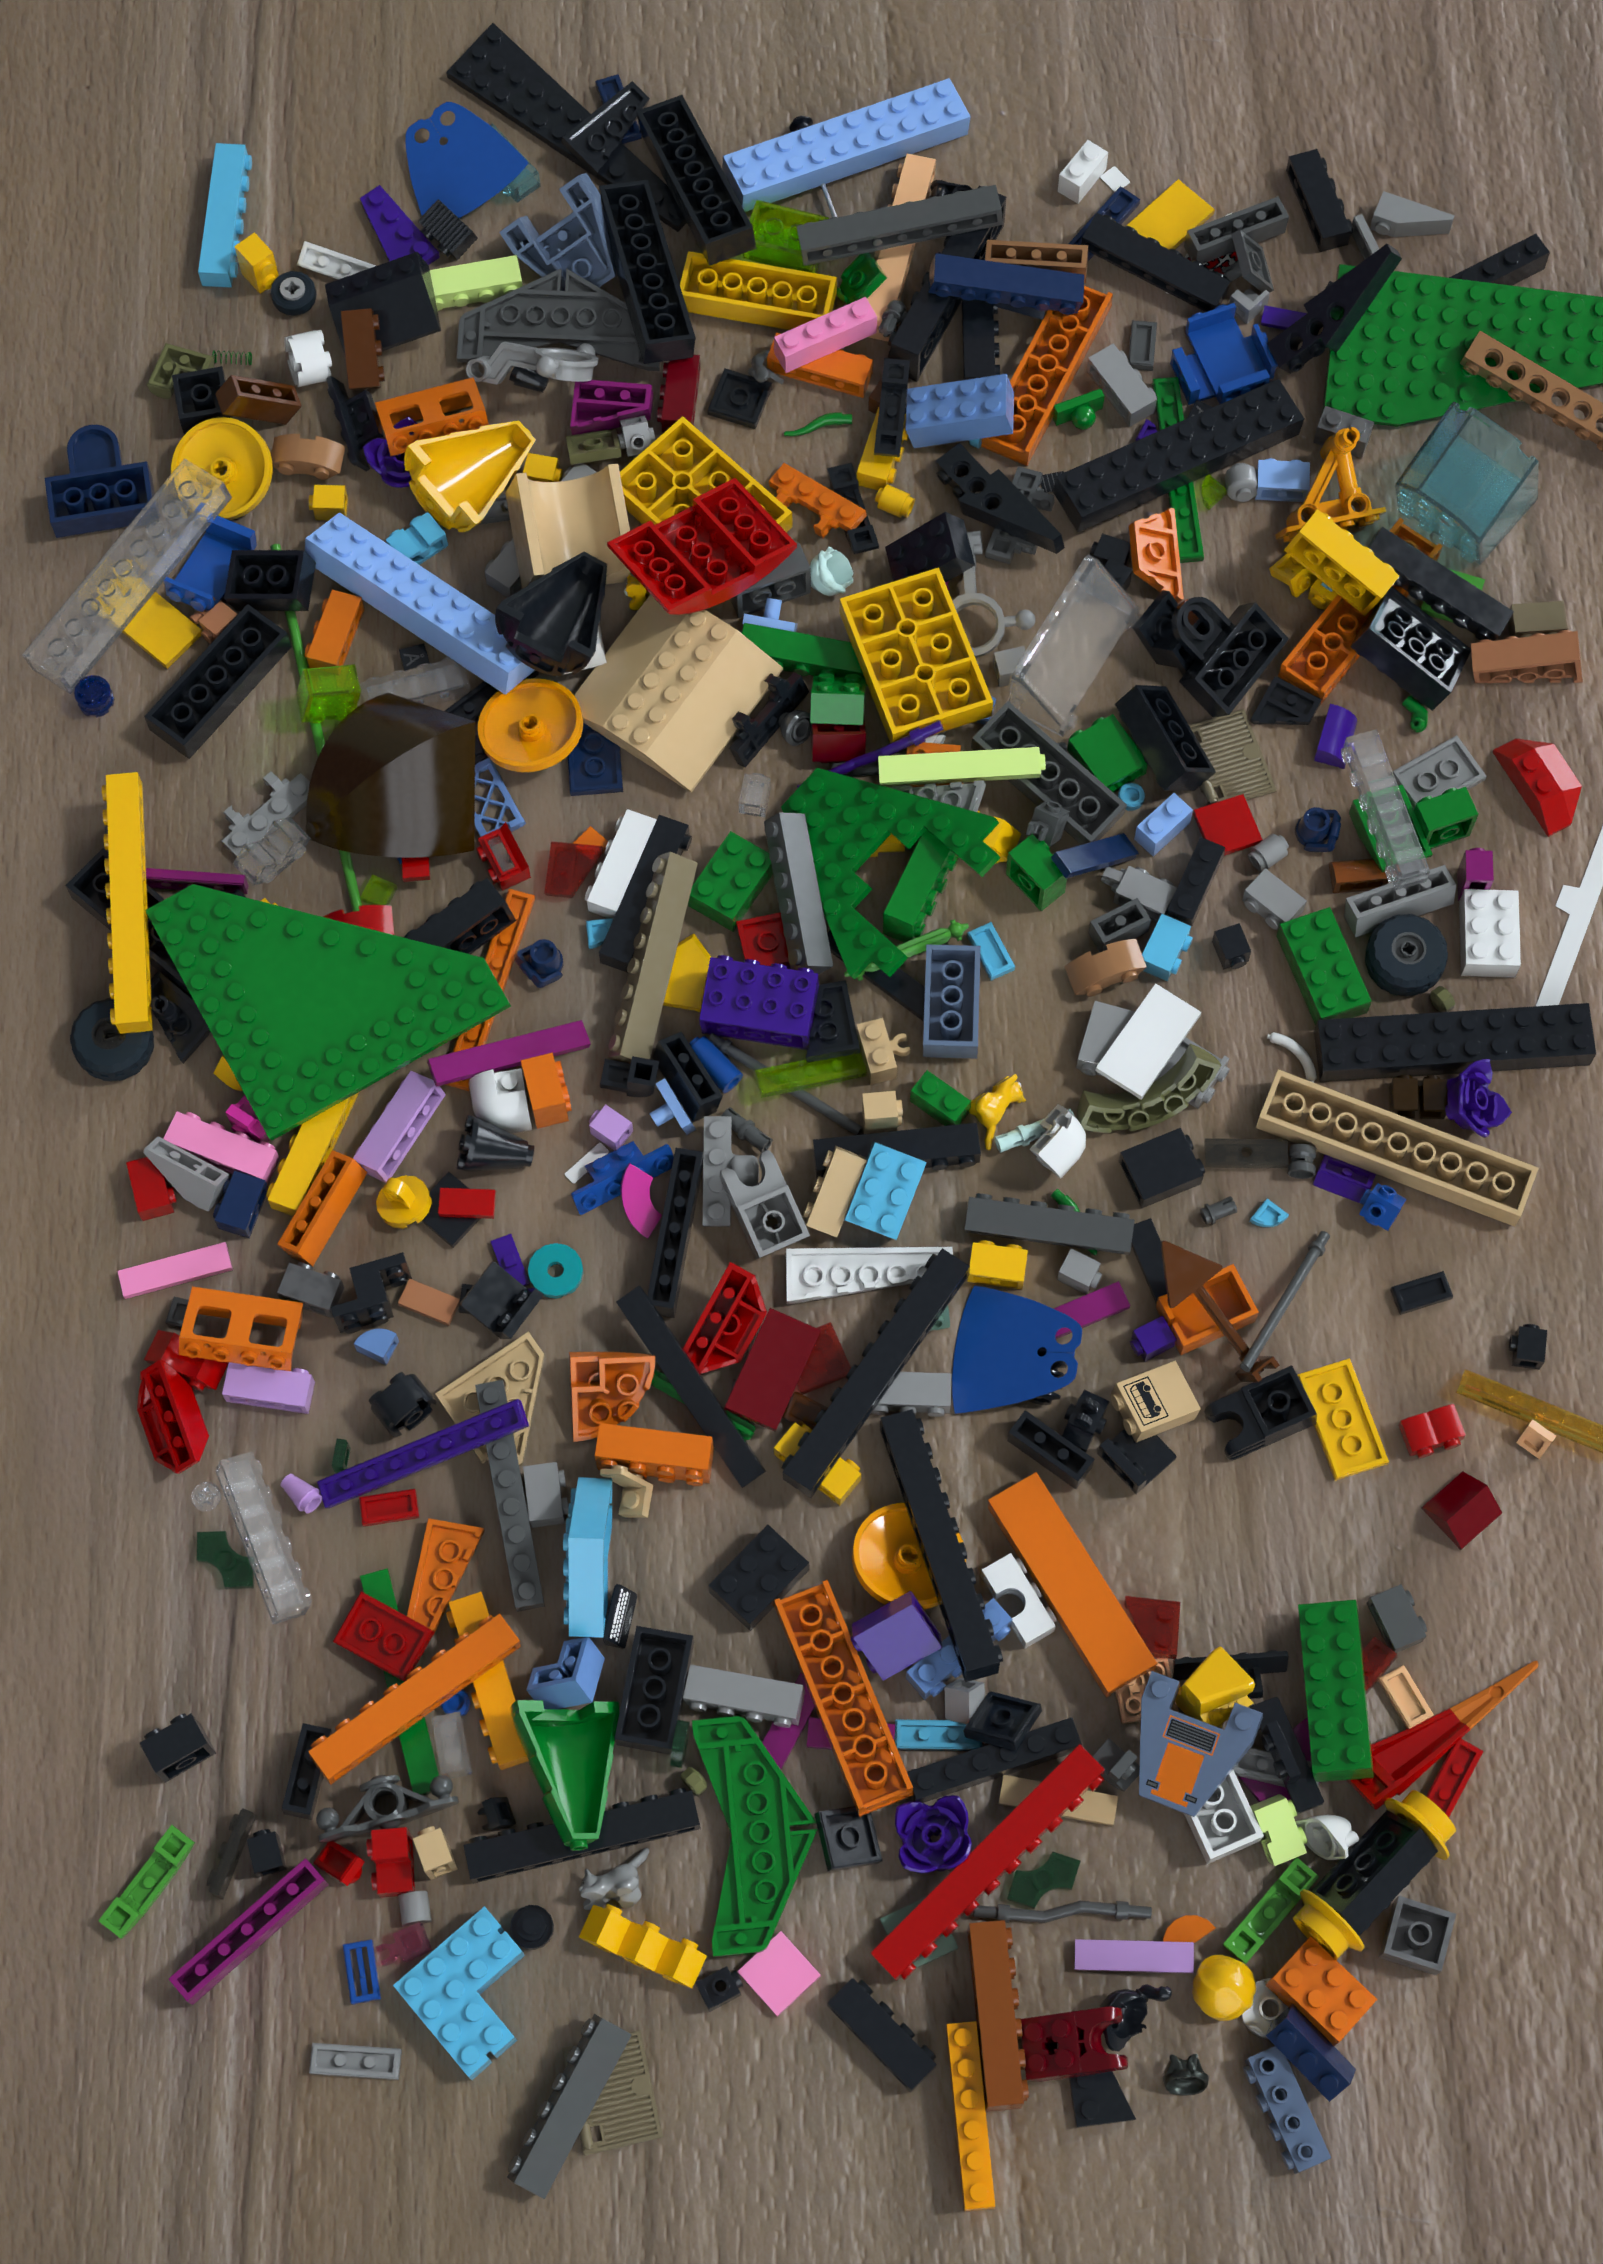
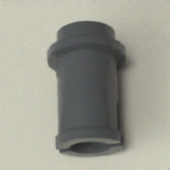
[1200,1196,1237,1225]

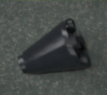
[456,1115,534,1171]

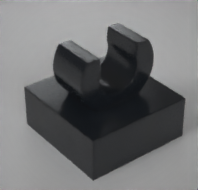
[477,1797,516,1830]

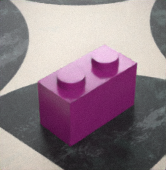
[1457,848,1494,901]

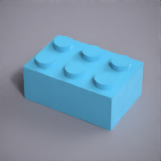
[844,1141,927,1240]

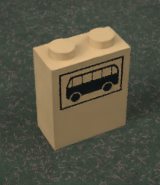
[1111,1360,1201,1442]

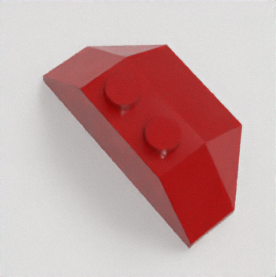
[1492,738,1582,837]
[683,1262,767,1374]
[137,1359,209,1474]

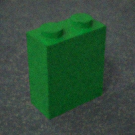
[1067,714,1148,793]

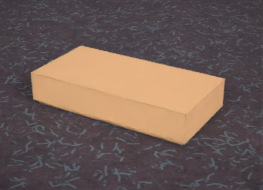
[1378,1665,1434,1729]

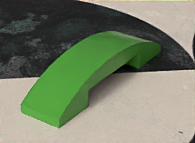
[98,1825,195,1939]
[1223,1857,1319,1964]

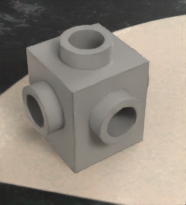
[617,415,656,458]

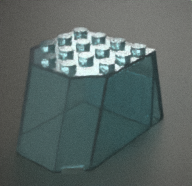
[1395,402,1539,565]

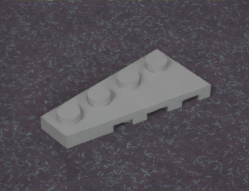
[889,780,986,812]

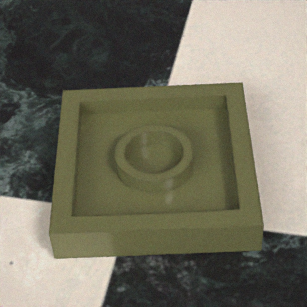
[566,429,622,465]

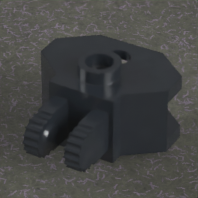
[1062,1389,1110,1453]

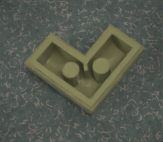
[147,343,214,399]

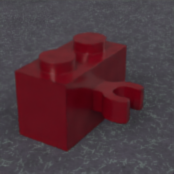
[811,720,866,763]

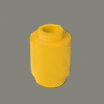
[875,484,915,518]

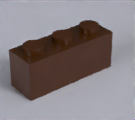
[341,308,385,390]
[215,375,302,425]

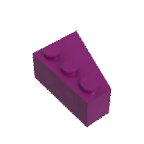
[570,380,653,435]

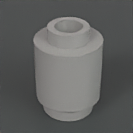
[1248,833,1289,871]

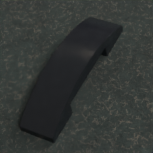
[874,358,910,457]
[827,462,879,554]

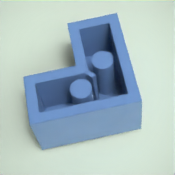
[526,1637,605,1709]

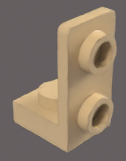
[600,1465,653,1518]

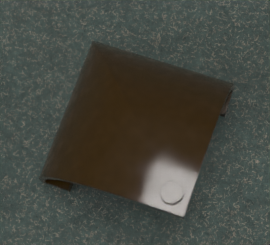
[306,693,475,858]

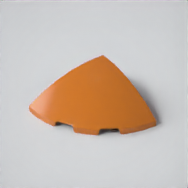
[569,1352,655,1442]

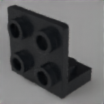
[460,1262,544,1339]
[1097,1429,1176,1494]

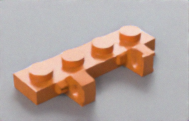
[769,463,867,539]

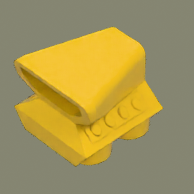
[1175,1646,1255,1728]

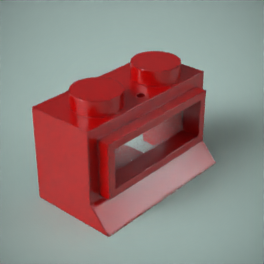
[476,822,531,891]

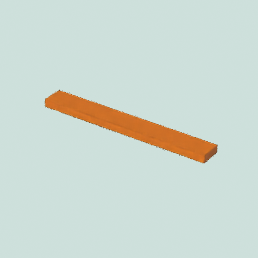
[445,889,535,1091]

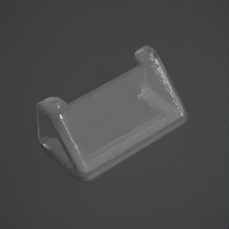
[1009,554,1142,737]

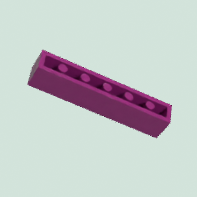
[169,1858,329,2005]

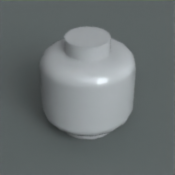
[1224,463,1258,502]

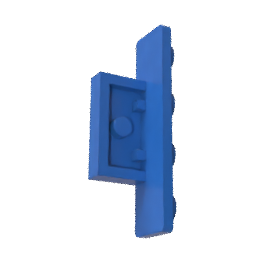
[571,1141,674,1215]

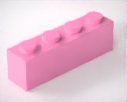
[774,297,877,373]
[163,1111,280,1185]

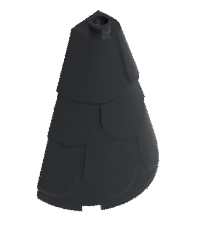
[495,552,607,676]

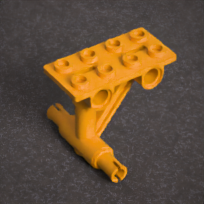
[1275,427,1386,543]

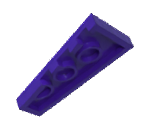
[360,185,440,265]

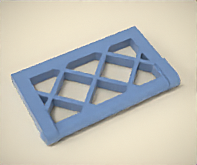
[475,758,526,837]

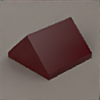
[1421,1471,1502,1550]

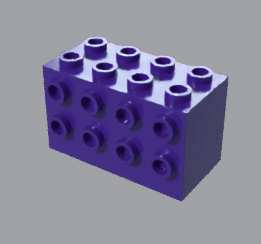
[699,955,819,1050]

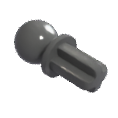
[879,300,906,337]

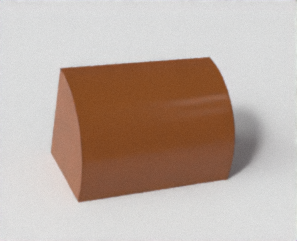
[1329,858,1390,893]

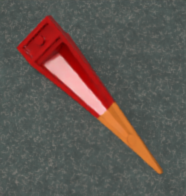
[1347,1661,1538,1810]

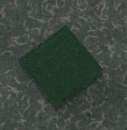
[332,1439,351,1473]

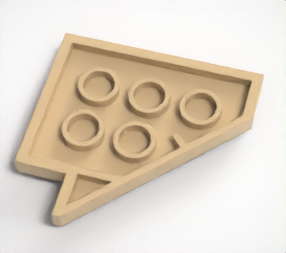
[435,1332,545,1467]

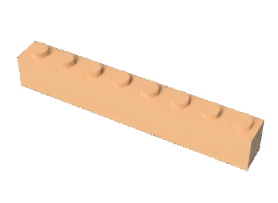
[867,153,936,342]

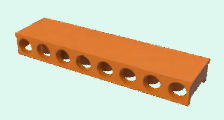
[981,285,1113,466]
[1278,518,1443,705]
[988,1472,1158,1698]
[774,1580,913,1817]

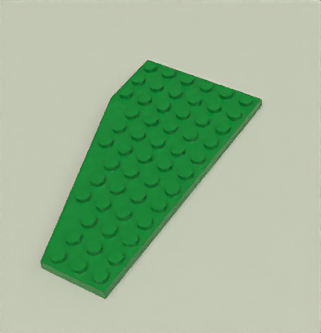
[1322,264,1603,427]

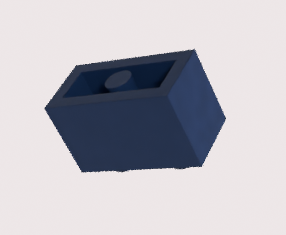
[213,1171,268,1239]

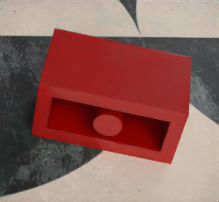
[126,1157,177,1221]

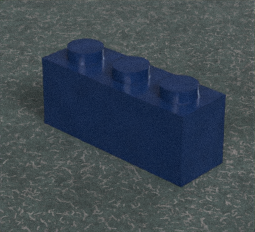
[1266,2004,1356,2102]

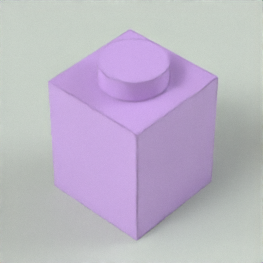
[589,1104,633,1151]

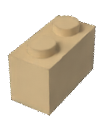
[862,1091,903,1134]
[413,1826,458,1880]

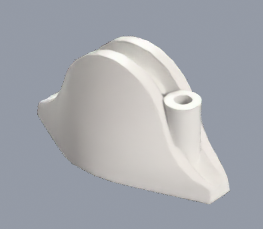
[1295,1815,1359,1860]

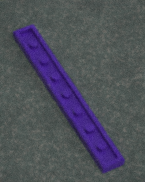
[317,1399,529,1508]

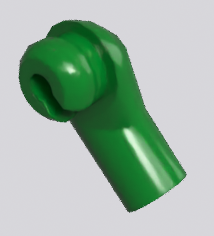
[1402,695,1428,732]

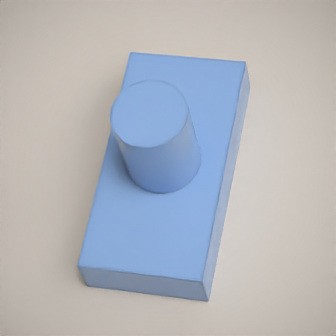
[742,598,798,632]
[650,1078,696,1135]

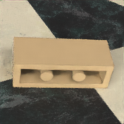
[802,1146,867,1237]

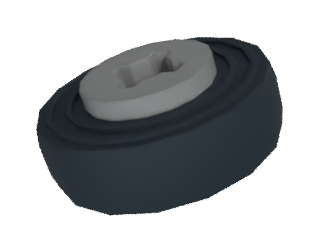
[271,271,317,316]

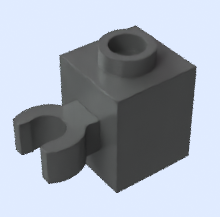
[1026,801,1070,847]

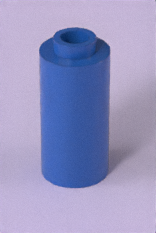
[689,1036,743,1093]

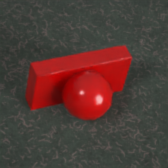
[313,1841,365,1886]

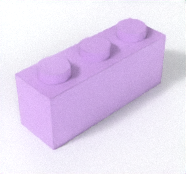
[222,1362,315,1414]

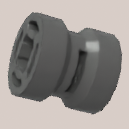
[1288,1144,1317,1179]

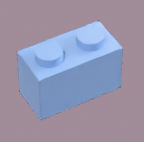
[1255,458,1310,502]
[1134,793,1193,857]

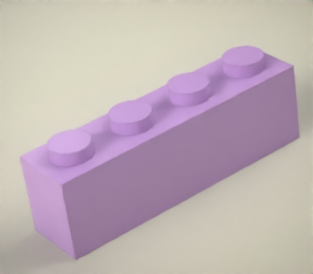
[353,1071,446,1183]

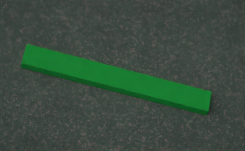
[1152,377,1204,563]
[360,1568,439,1795]

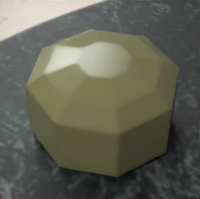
[1429,986,1455,1012]
[680,1767,707,1797]

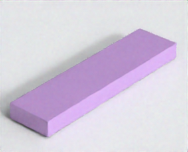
[1075,1939,1194,1973]

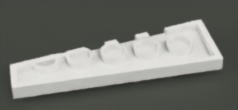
[786,1247,953,1304]

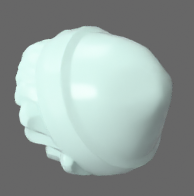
[810,547,854,596]

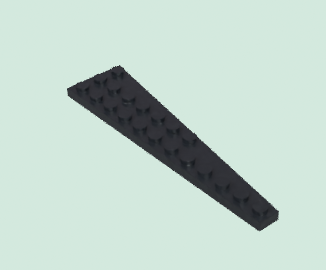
[446,23,687,232]

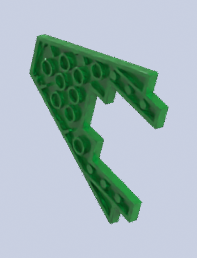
[781,768,1001,980]

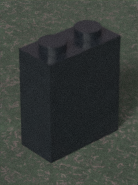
[1119,1128,1205,1209]

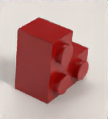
[366,1827,415,1898]

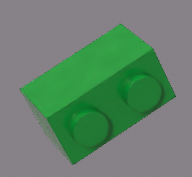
[910,1070,971,1126]

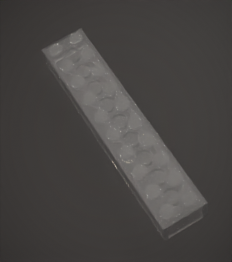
[22,458,232,694]

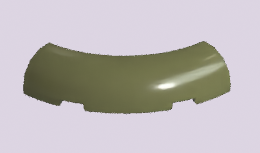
[1077,1044,1222,1133]

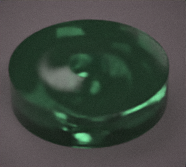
[670,1720,690,1768]

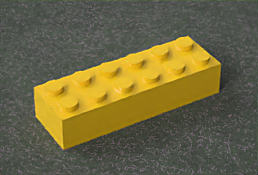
[680,251,837,330]

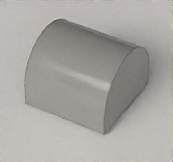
[398,1891,432,1927]

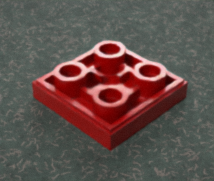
[1193,794,1263,856]

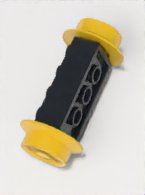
[1293,1790,1456,1960]

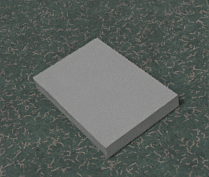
[1390,735,1487,809]

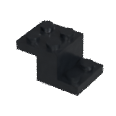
[1132,590,1205,675]
[331,1252,412,1334]

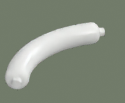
[1267,1032,1317,1083]

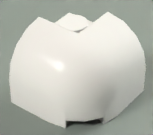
[469,1068,532,1133]
[1030,1104,1086,1179]

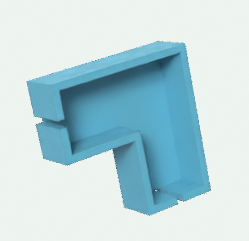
[563,1477,612,1638]
[393,1906,525,2080]

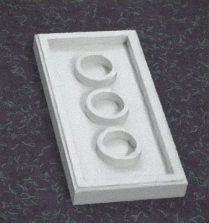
[1095,983,1201,1100]

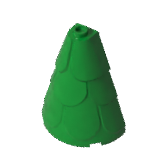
[510,1700,620,1851]

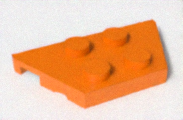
[1129,508,1184,603]

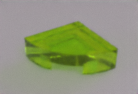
[1201,474,1227,510]

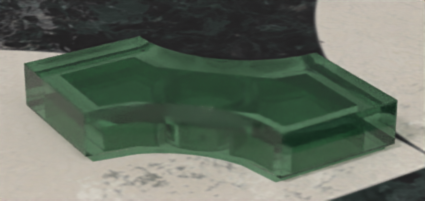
[196,1531,255,1589]
[1007,1852,1080,1909]

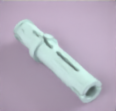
[994,1109,1075,1153]

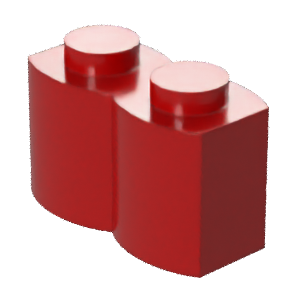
[1398,1404,1466,1459]

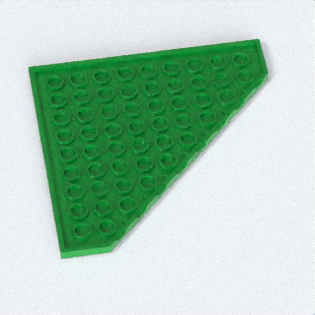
[145,884,511,1141]

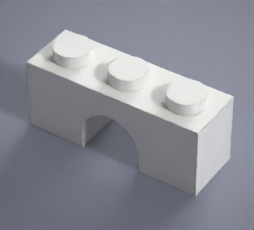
[981,1553,1057,1649]

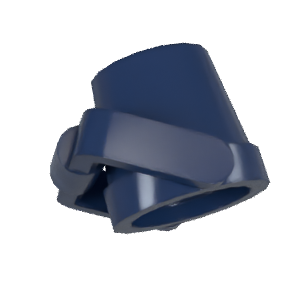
[1295,807,1341,852]
[515,939,564,988]

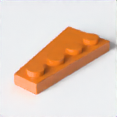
[407,1518,485,1631]

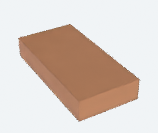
[398,1278,460,1326]

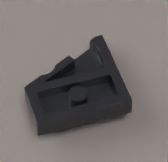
[1251,676,1322,725]

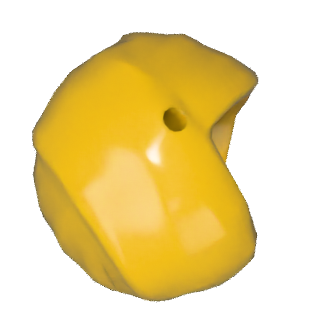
[1192,1955,1256,2021]

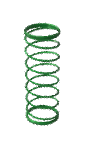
[212,350,252,366]

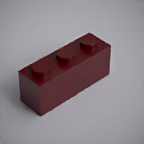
[657,355,701,433]

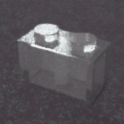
[431,1711,473,1779]

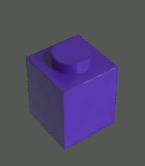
[1130,1316,1176,1362]

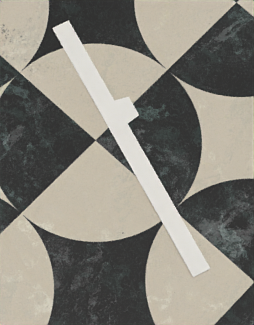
[1536,826,1603,1006]

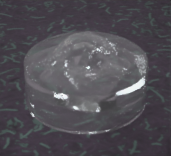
[191,1482,221,1511]

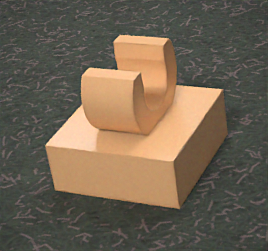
[1516,1420,1556,1459]

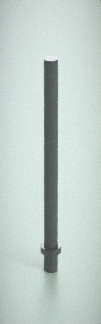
[708,1033,863,1135]
[1240,1231,1330,1372]

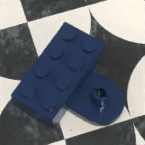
[45,425,159,538]

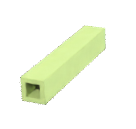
[878,747,1046,787]

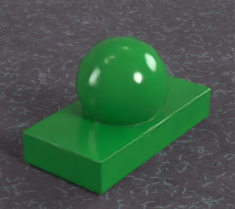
[1053,389,1105,430]

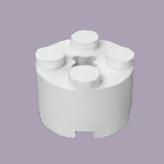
[284,330,332,387]

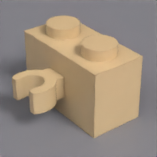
[856,1018,911,1085]

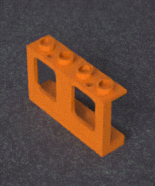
[375,377,489,456]
[179,1286,303,1371]

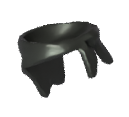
[1163,2054,1209,2095]

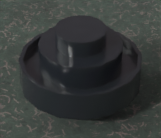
[510,1905,554,1950]

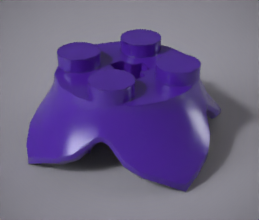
[363,417,418,488]
[1445,1059,1512,1138]
[895,1795,972,1873]

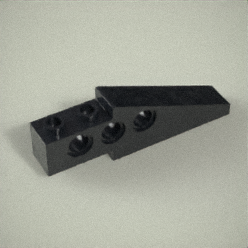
[1267,244,1402,374]
[935,443,1065,554]

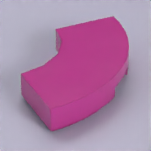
[621,1163,662,1239]

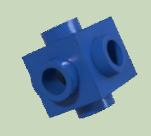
[1359,1183,1407,1231]

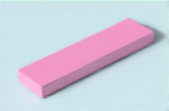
[117,1242,233,1299]

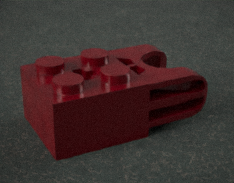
[1021,2006,1128,2082]

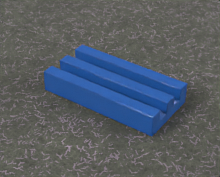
[343,1939,381,2005]

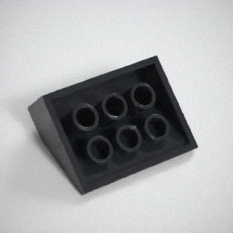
[325,252,441,357]
[1350,586,1471,711]

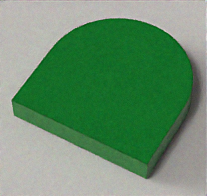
[837,252,887,305]

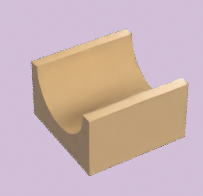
[505,464,630,589]

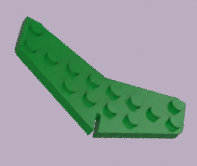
[692,1716,818,1957]

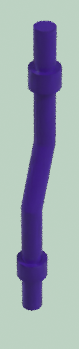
[797,720,944,788]

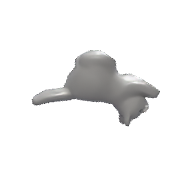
[579,1848,649,1910]

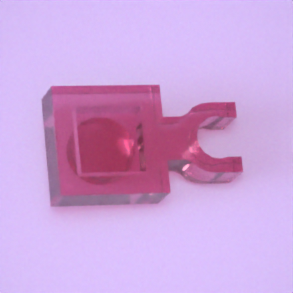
[376,1922,432,1966]

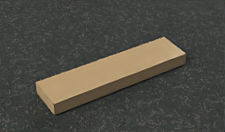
[998,1775,1118,1826]

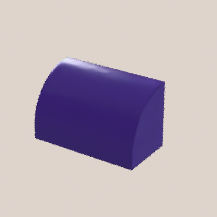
[1314,704,1358,769]

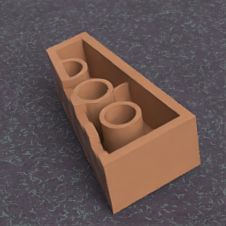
[1471,630,1583,683]

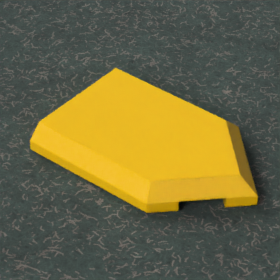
[663,933,711,1012]

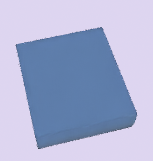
[354,1329,399,1365]

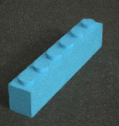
[198,143,252,288]

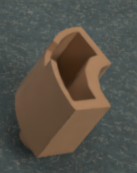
[271,434,346,480]
[1065,939,1147,997]

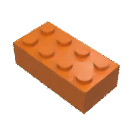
[595,1423,714,1486]

